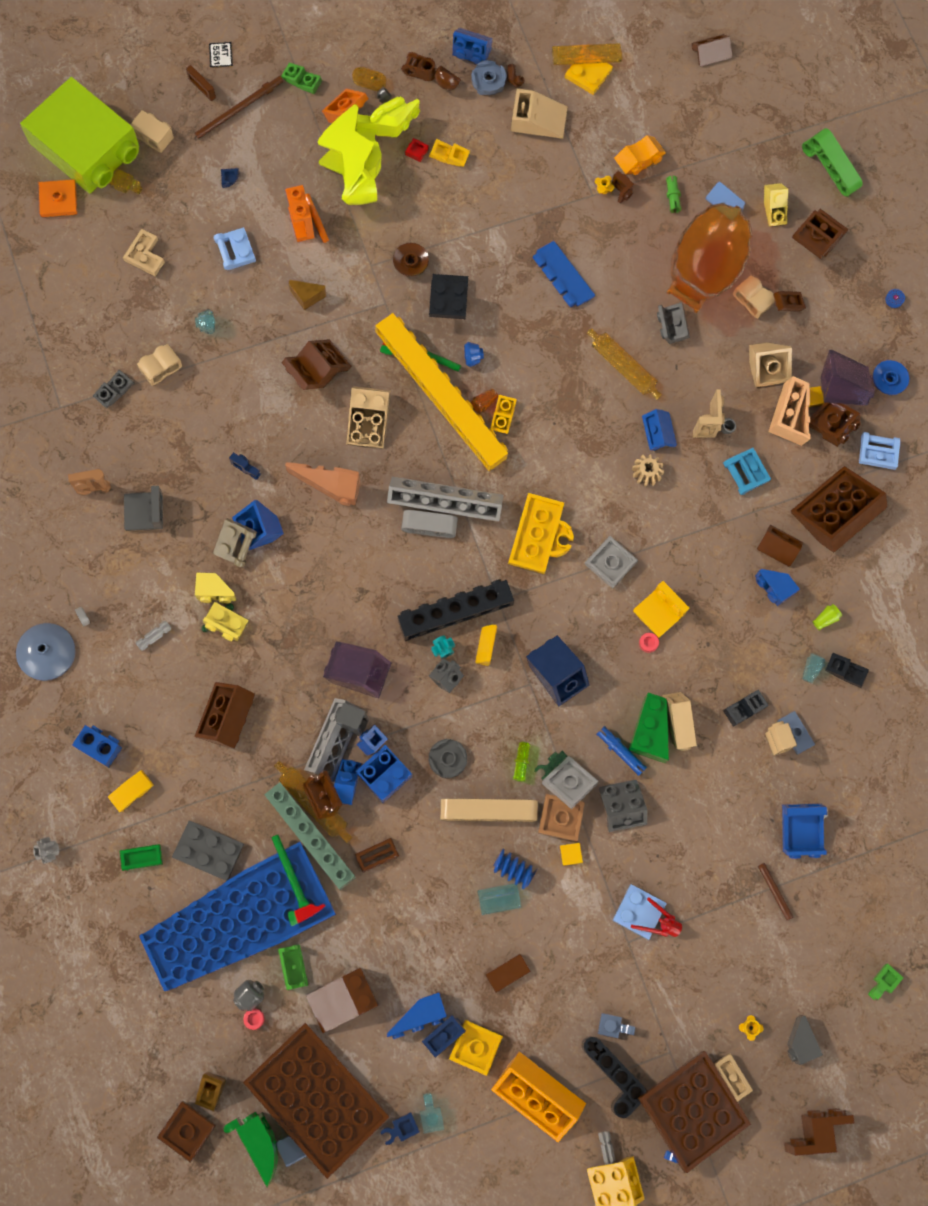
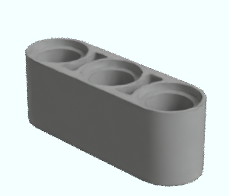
[401,510,458,538]

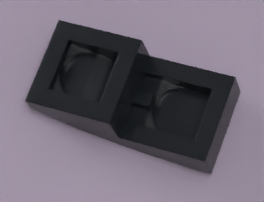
[825,653,869,688]
[723,689,769,727]

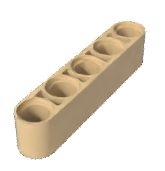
[440,799,538,822]

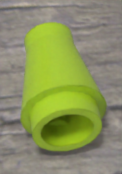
[812,604,842,631]

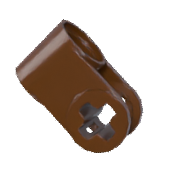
[401,52,436,82]

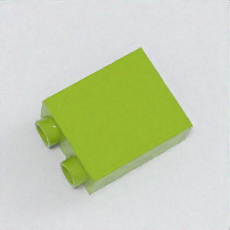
[20,76,140,194]

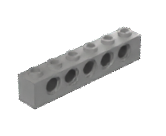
[387,476,504,521]

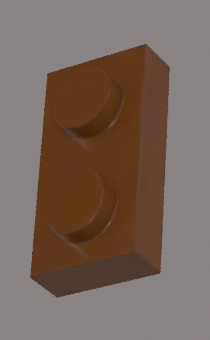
[773,291,806,312]

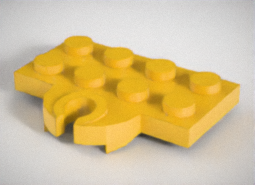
[508,493,574,574]

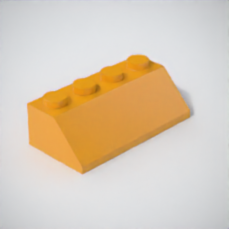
[491,1051,586,1142]

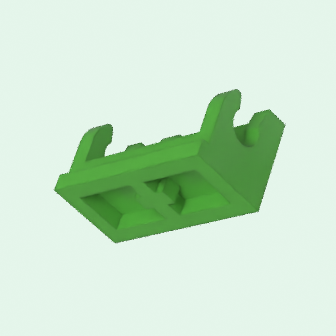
[278,945,308,990]

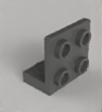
[124,486,163,531]
[599,780,647,832]

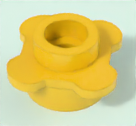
[595,175,614,194]
[739,1015,764,1041]

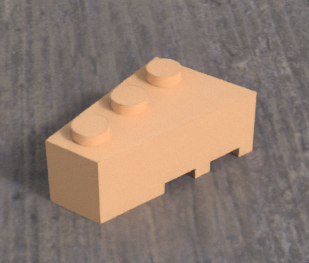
[768,376,811,446]

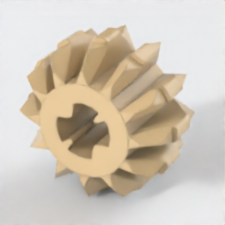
[632,454,664,486]

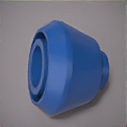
[464,342,484,367]

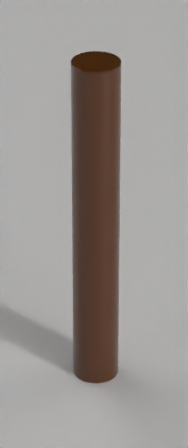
[758,863,793,921]

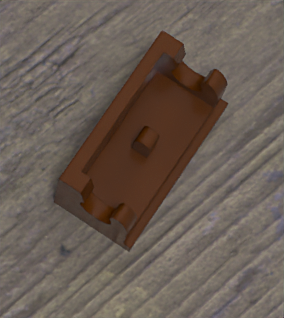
[302,770,342,820]

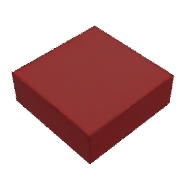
[405,138,429,162]

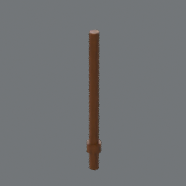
[194,76,284,139]

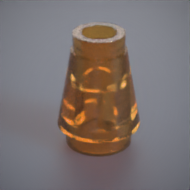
[471,388,498,414]

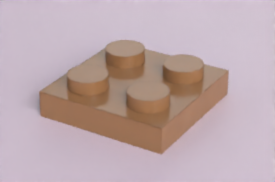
[538,794,585,842]

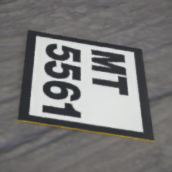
[209,42,233,68]

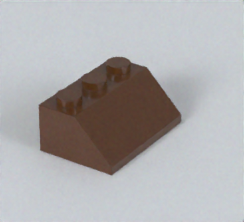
[194,682,255,749]

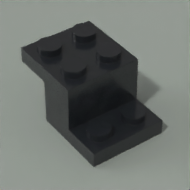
[429,274,469,320]

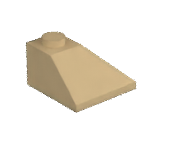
[749,343,792,387]

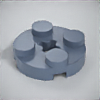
[471,60,506,95]

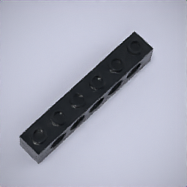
[397,579,514,641]

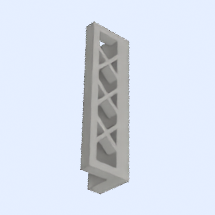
[304,698,363,781]

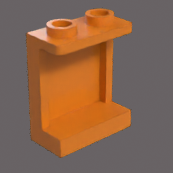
[285,185,315,242]

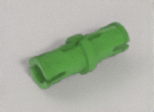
[666,176,682,213]

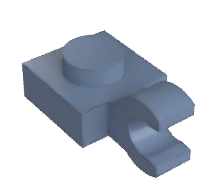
[598,1013,635,1038]

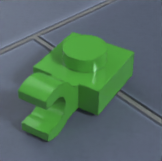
[868,964,903,1000]

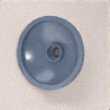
[16,623,76,681]

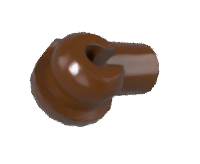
[507,64,525,87]

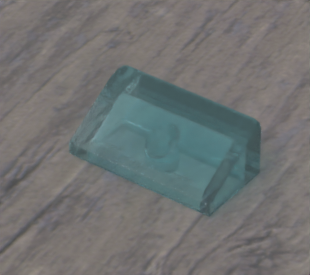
[477,883,521,915]

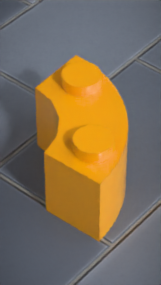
[614,135,666,175]

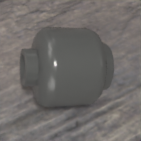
[233,980,264,1011]

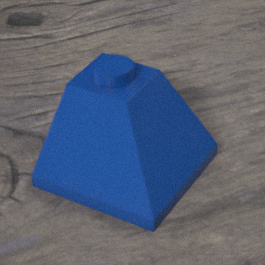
[232,500,284,551]

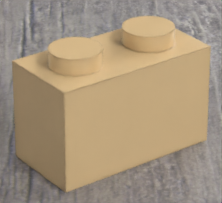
[130,110,174,153]

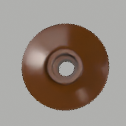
[393,243,429,276]

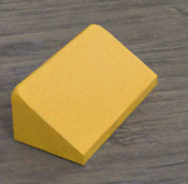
[475,625,497,666]

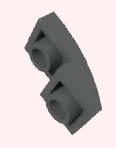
[93,370,135,408]

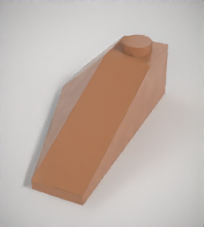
[285,462,361,506]

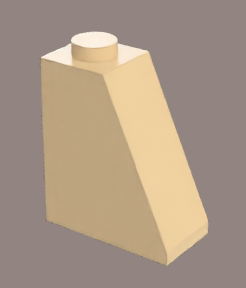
[662,692,697,751]

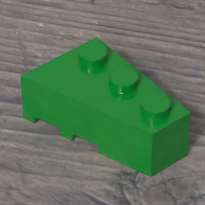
[628,692,669,763]

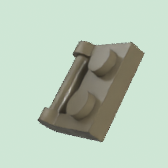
[213,518,257,567]

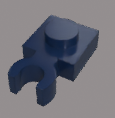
[229,452,261,480]
[380,1112,420,1145]

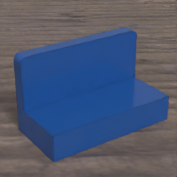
[642,409,677,451]

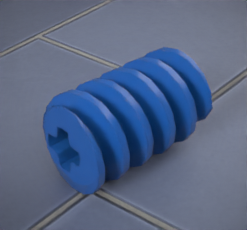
[493,848,537,890]

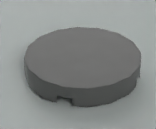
[428,739,467,779]

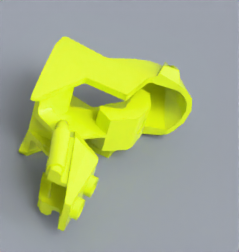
[318,96,420,205]

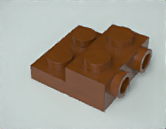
[809,397,861,447]

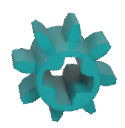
[431,635,455,659]

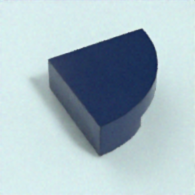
[221,168,239,188]

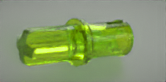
[513,742,530,782]

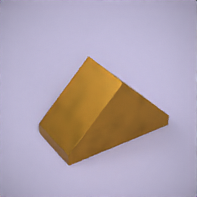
[289,280,326,310]
[195,1072,227,1112]

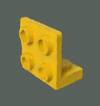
[633,581,690,638]
[587,1156,645,1206]

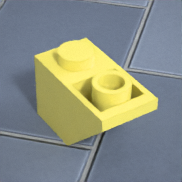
[764,183,788,226]
[195,573,236,604]

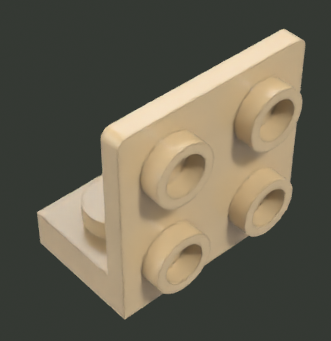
[693,389,725,438]

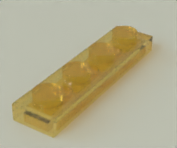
[551,43,623,65]

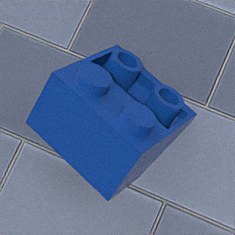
[452,28,492,64]
[356,745,412,803]

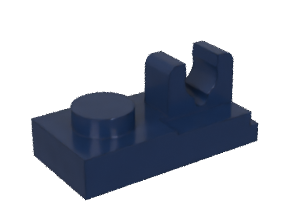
[422,1015,466,1057]

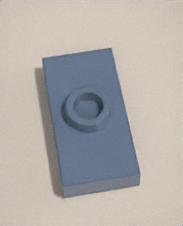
[777,711,815,755]

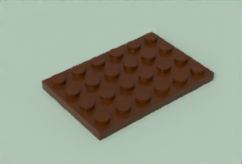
[243,1023,389,1179]

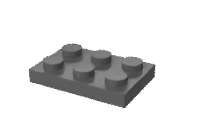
[172,820,244,881]

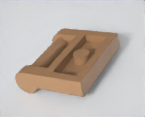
[68,469,111,495]

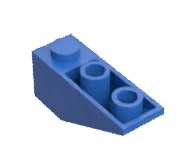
[387,992,447,1039]

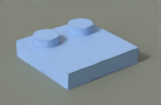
[612,884,667,940]

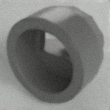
[377,87,392,103]
[721,418,736,434]

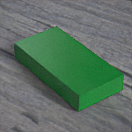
[120,844,163,871]

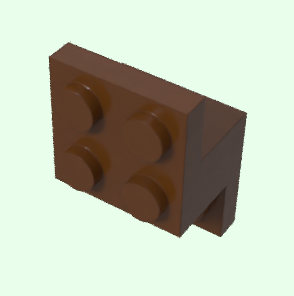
[792,209,849,259]
[281,339,352,390]
[784,1108,855,1156]

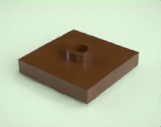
[157,1101,216,1163]

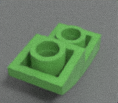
[281,63,322,94]

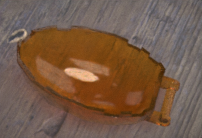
[666,202,753,313]

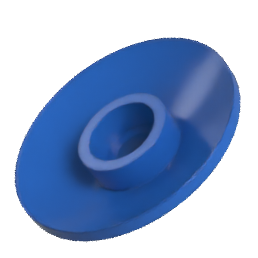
[872,360,909,395]

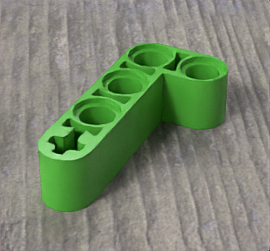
[802,128,863,197]

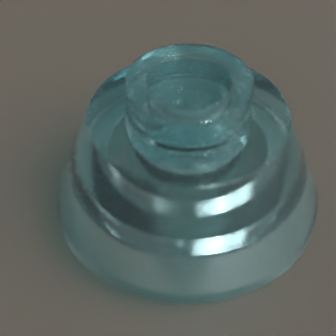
[195,309,215,334]

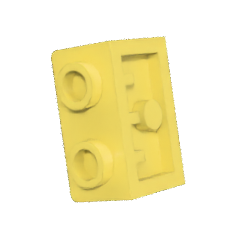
[203,602,249,642]

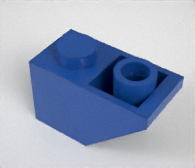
[755,569,800,606]
[334,759,361,805]

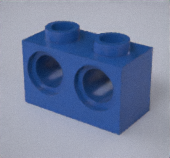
[72,725,122,768]

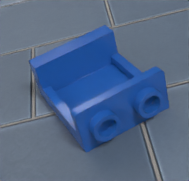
[782,803,827,859]

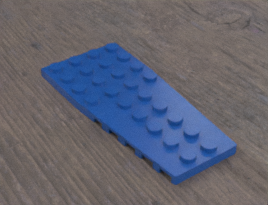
[139,842,336,991]

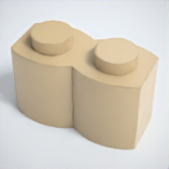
[733,275,775,319]
[137,344,182,386]
[765,721,797,756]

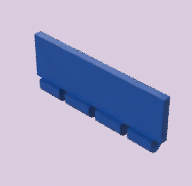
[533,241,595,307]

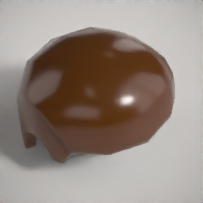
[435,65,461,90]

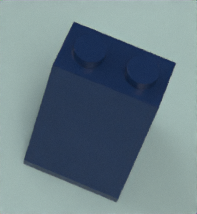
[526,635,590,707]

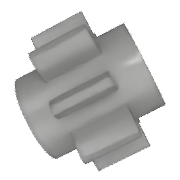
[33,837,59,864]

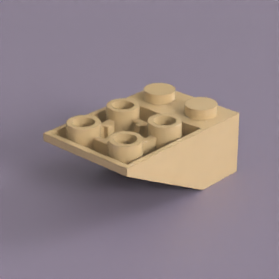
[511,89,567,139]
[346,386,391,448]

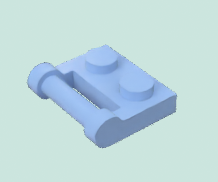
[213,227,256,270]
[859,432,900,470]

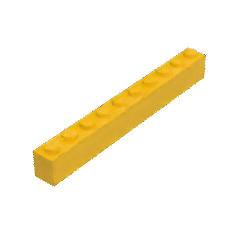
[375,313,508,472]

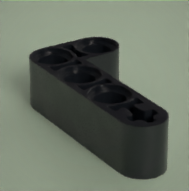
[581,1036,646,1118]

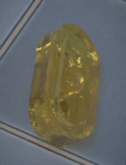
[352,67,386,91]

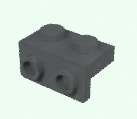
[657,302,690,344]

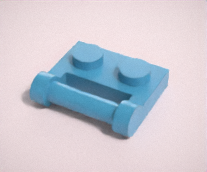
[723,448,771,495]

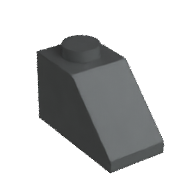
[335,703,369,736]
[787,1015,823,1065]

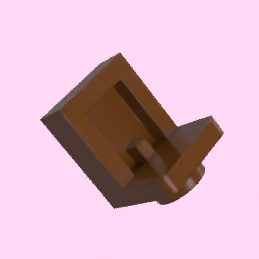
[612,170,634,204]

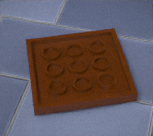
[638,1051,751,1173]

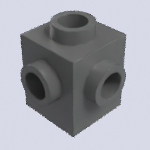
[429,658,464,693]

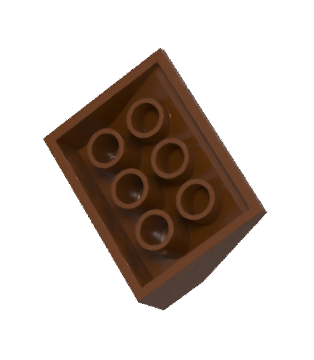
[791,466,888,553]

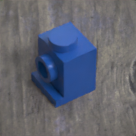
[356,725,388,756]

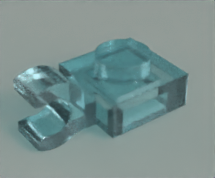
[420,1093,444,1134]

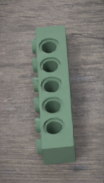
[264,782,356,891]

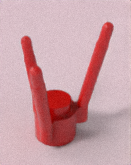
[631,897,682,937]

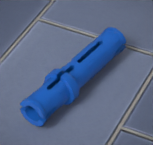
[596,726,647,776]

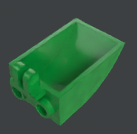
[224,1111,278,1187]

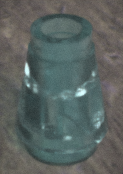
[802,653,825,683]

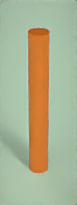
[305,194,329,243]

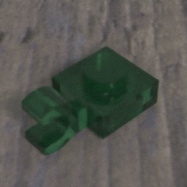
[534,750,567,781]

